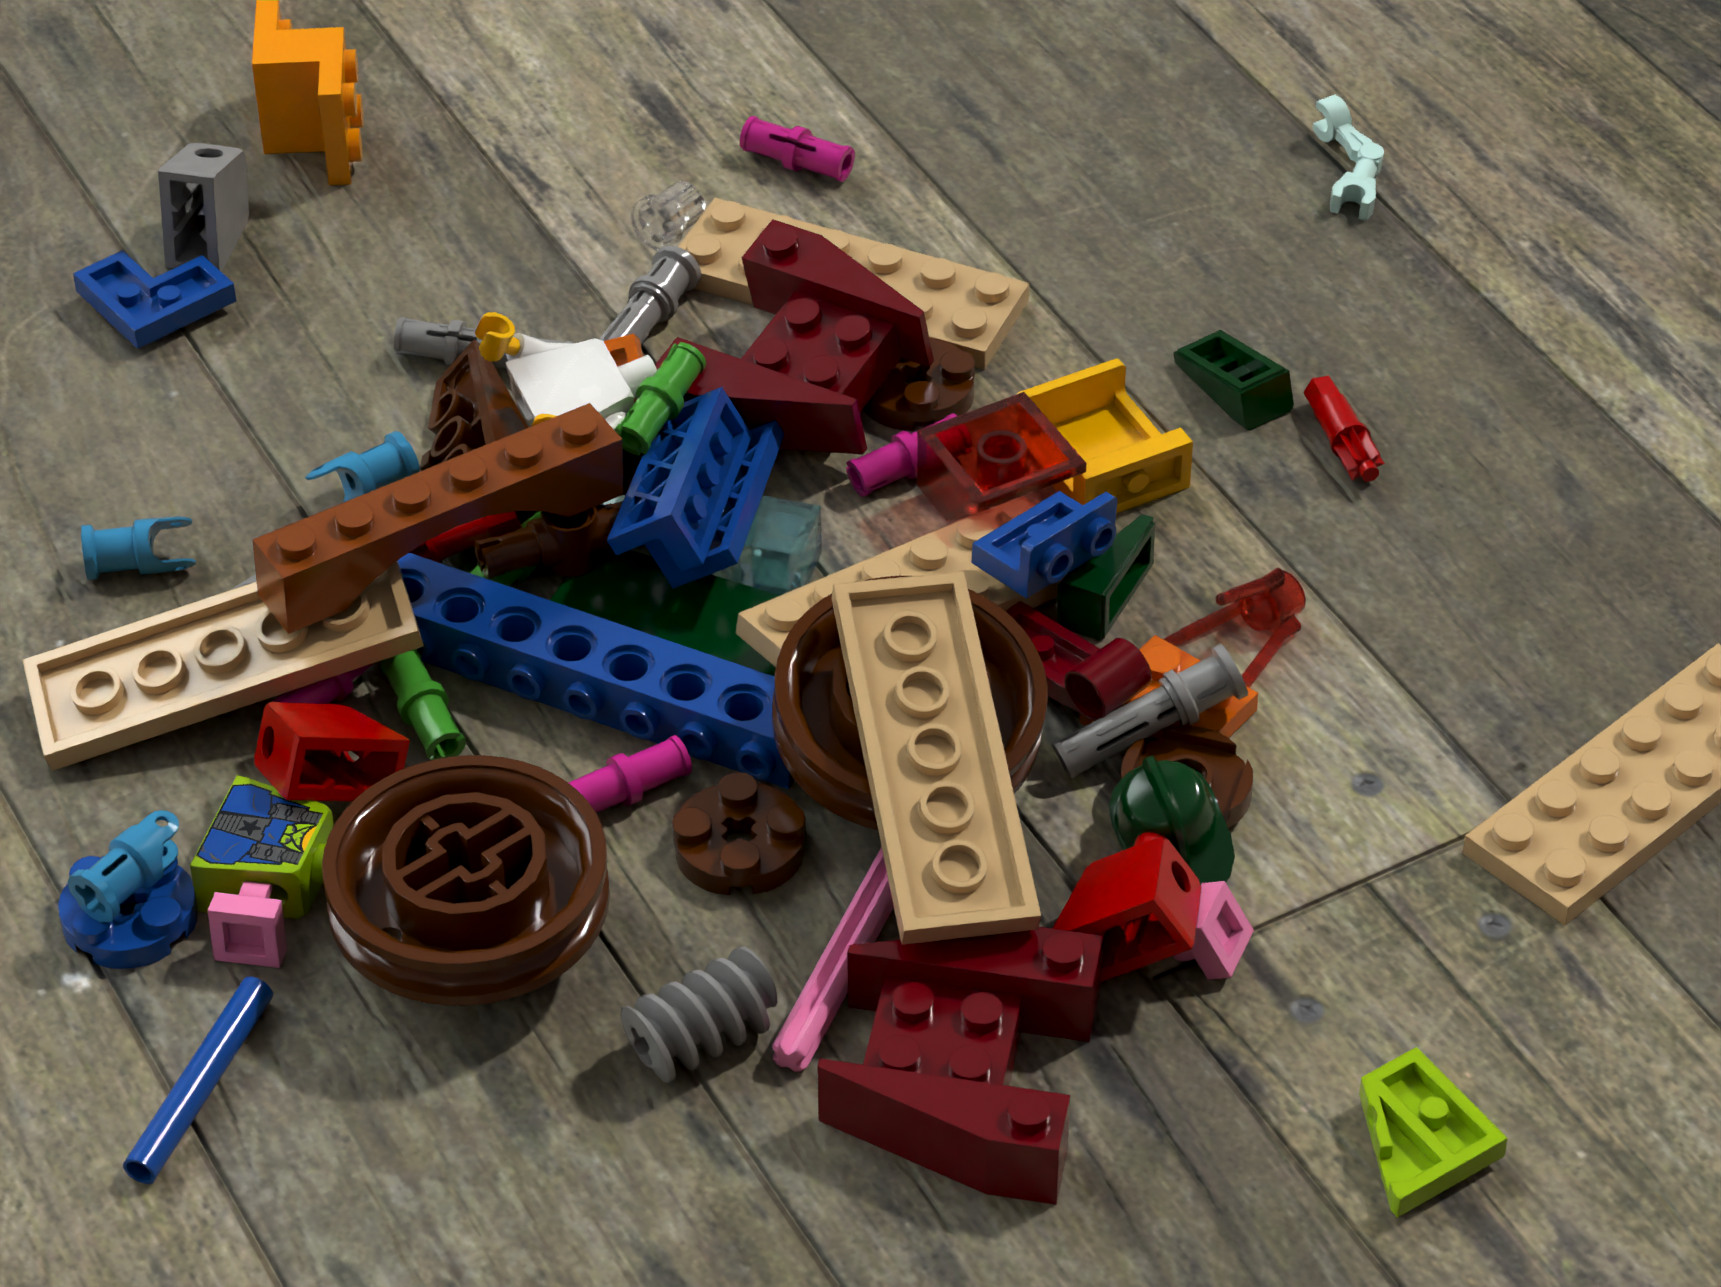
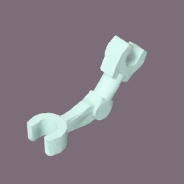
[1312,95,1384,221]

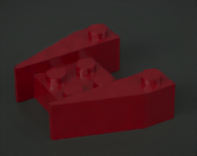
[655,219,934,455]
[817,927,1103,1205]

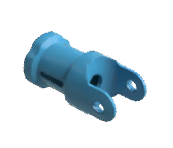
[305,431,420,503]
[81,516,196,580]
[68,810,179,923]

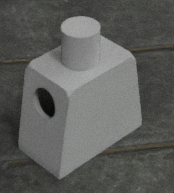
[158,143,249,272]

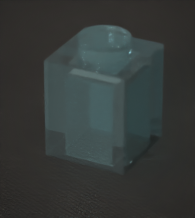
[740,495,822,595]

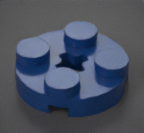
[58,850,198,969]

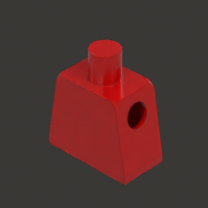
[254,702,410,801]
[1052,832,1202,982]

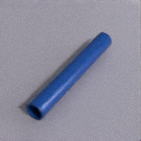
[123,977,273,1184]

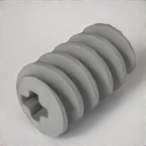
[621,946,778,1083]

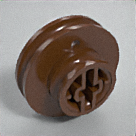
[772,576,1048,830]
[322,755,610,1006]

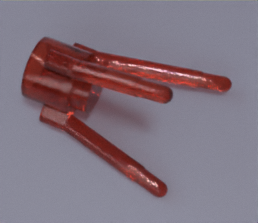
[1163,568,1306,688]

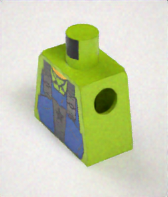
[190,775,334,919]

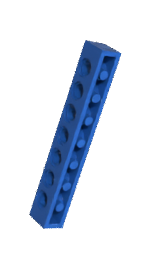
[398,553,795,789]

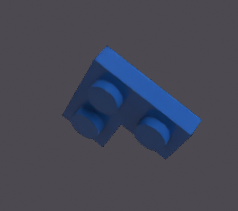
[73,250,236,349]

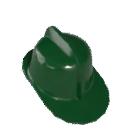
[1109,755,1235,884]

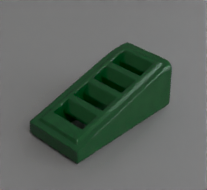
[1173,330,1294,430]
[1057,514,1155,641]

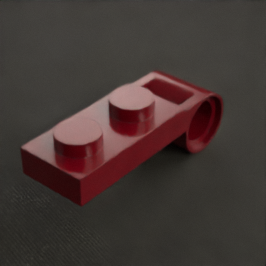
[1006,601,1152,721]

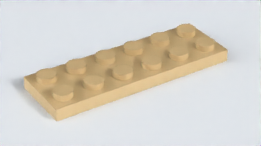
[678,198,1030,370]
[736,495,1068,667]
[23,560,424,771]
[831,571,1041,945]
[1463,643,1721,926]

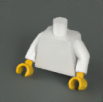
[475,312,657,429]

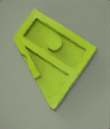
[1359,1047,1508,1218]

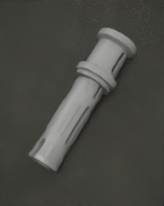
[599,245,701,344]
[1052,644,1248,780]

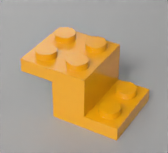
[252,0,364,185]

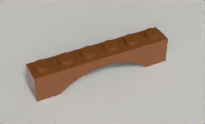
[252,403,623,634]

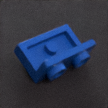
[971,491,1118,599]

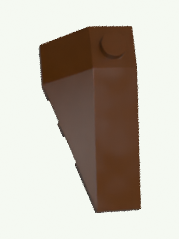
[420,340,535,533]

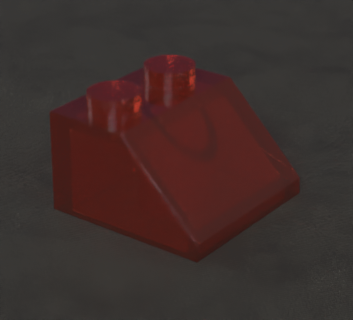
[917,392,1087,522]

